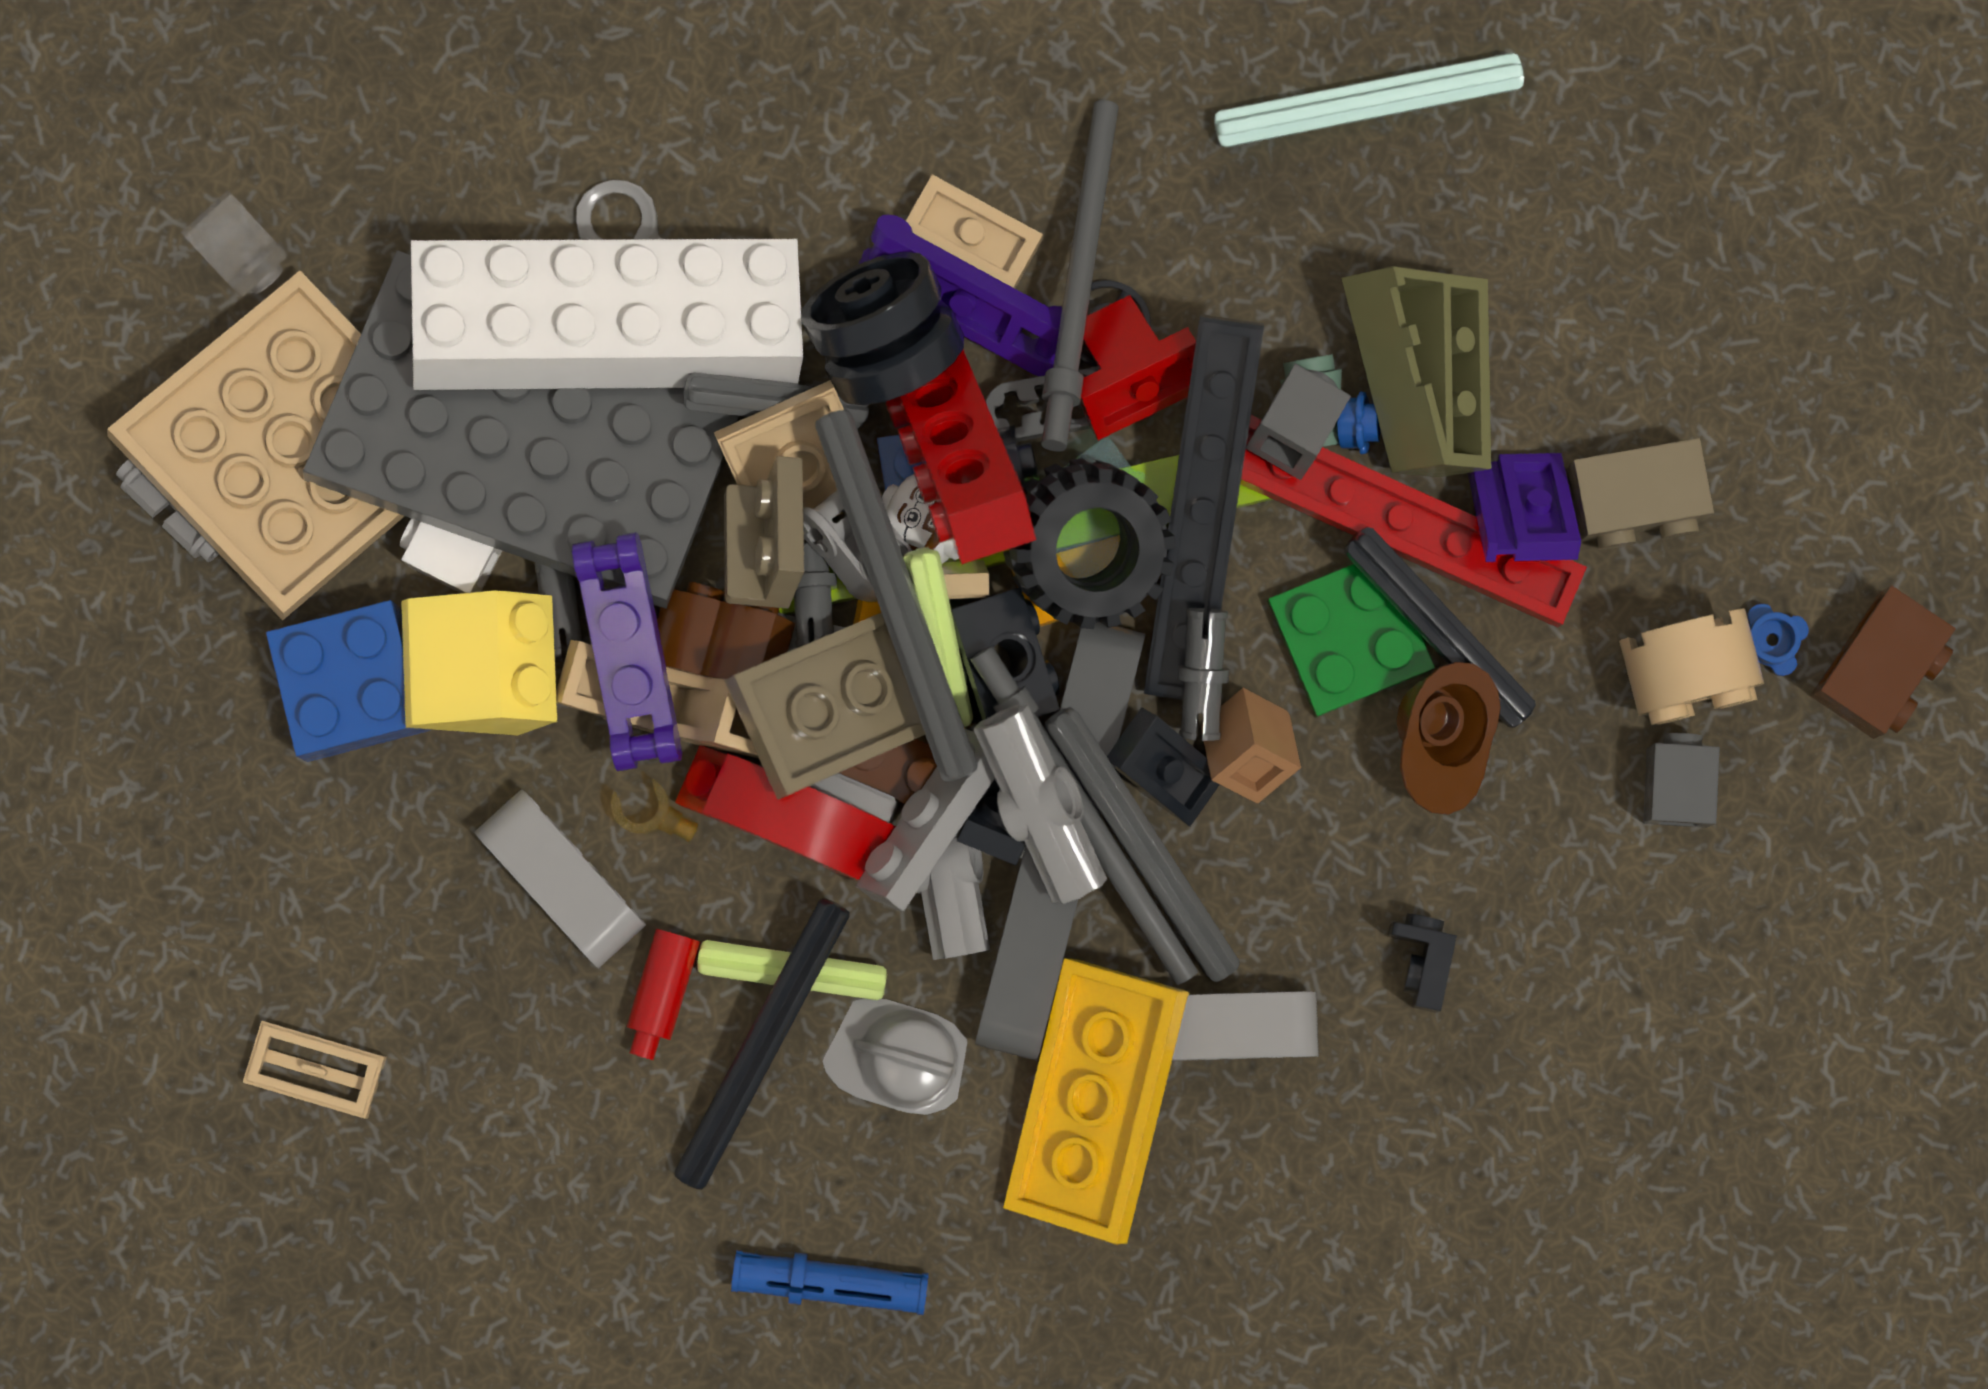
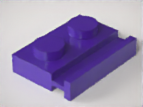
[1468,453,1581,562]

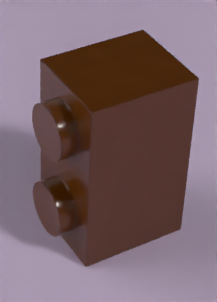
[1810,585,1956,739]

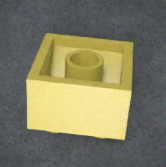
[401,590,557,736]

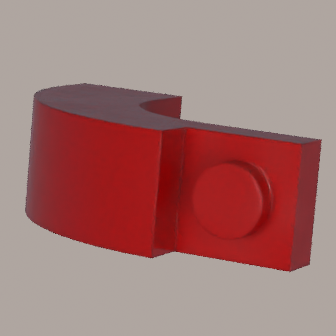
[675,745,896,882]

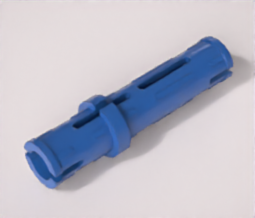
[731,1250,929,1315]

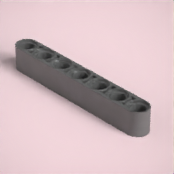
[975,622,1146,1061]

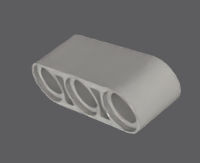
[474,789,646,968]
[1172,992,1319,1061]

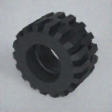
[1003,459,1176,629]

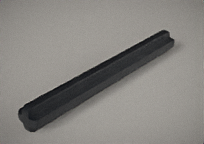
[675,898,849,1190]

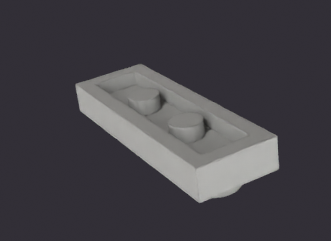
[855,729,995,912]

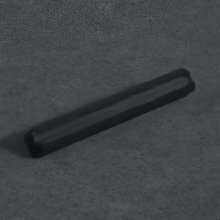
[1344,527,1536,728]

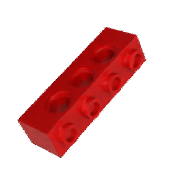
[886,350,1036,565]

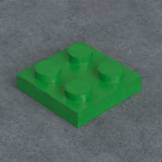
[1267,564,1435,718]

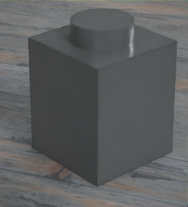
[1246,363,1351,480]
[1643,733,1720,828]

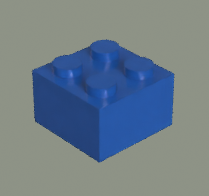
[266,600,431,762]

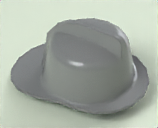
[822,998,967,1115]

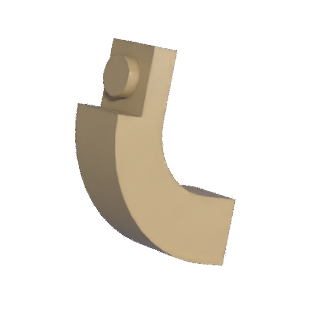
[556,640,759,758]

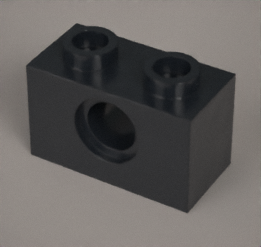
[951,587,1060,732]

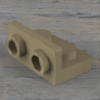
[724,456,804,608]

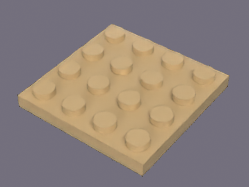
[107,271,404,620]

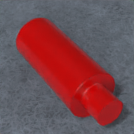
[626,929,700,1060]

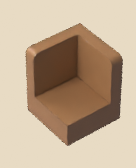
[1201,688,1301,804]

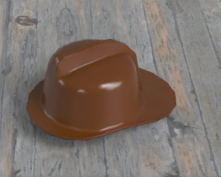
[1396,661,1501,815]

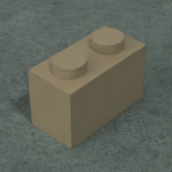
[1566,438,1714,550]

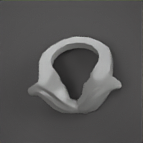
[576,180,663,240]

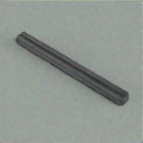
[815,410,978,782]

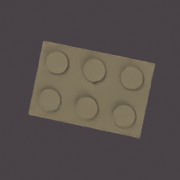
[725,613,925,800]

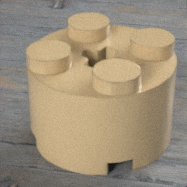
[1619,609,1764,725]

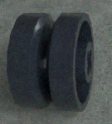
[801,252,965,405]

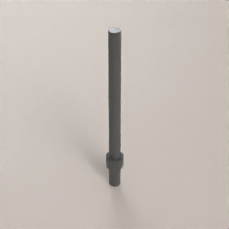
[1041,100,1119,451]
[970,646,1198,985]

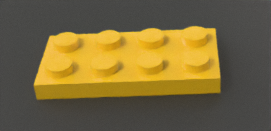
[1003,958,1189,1244]

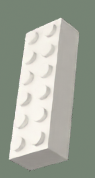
[411,239,803,390]

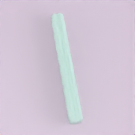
[1214,53,1524,148]

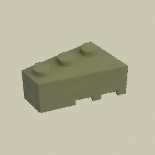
[1342,266,1491,477]

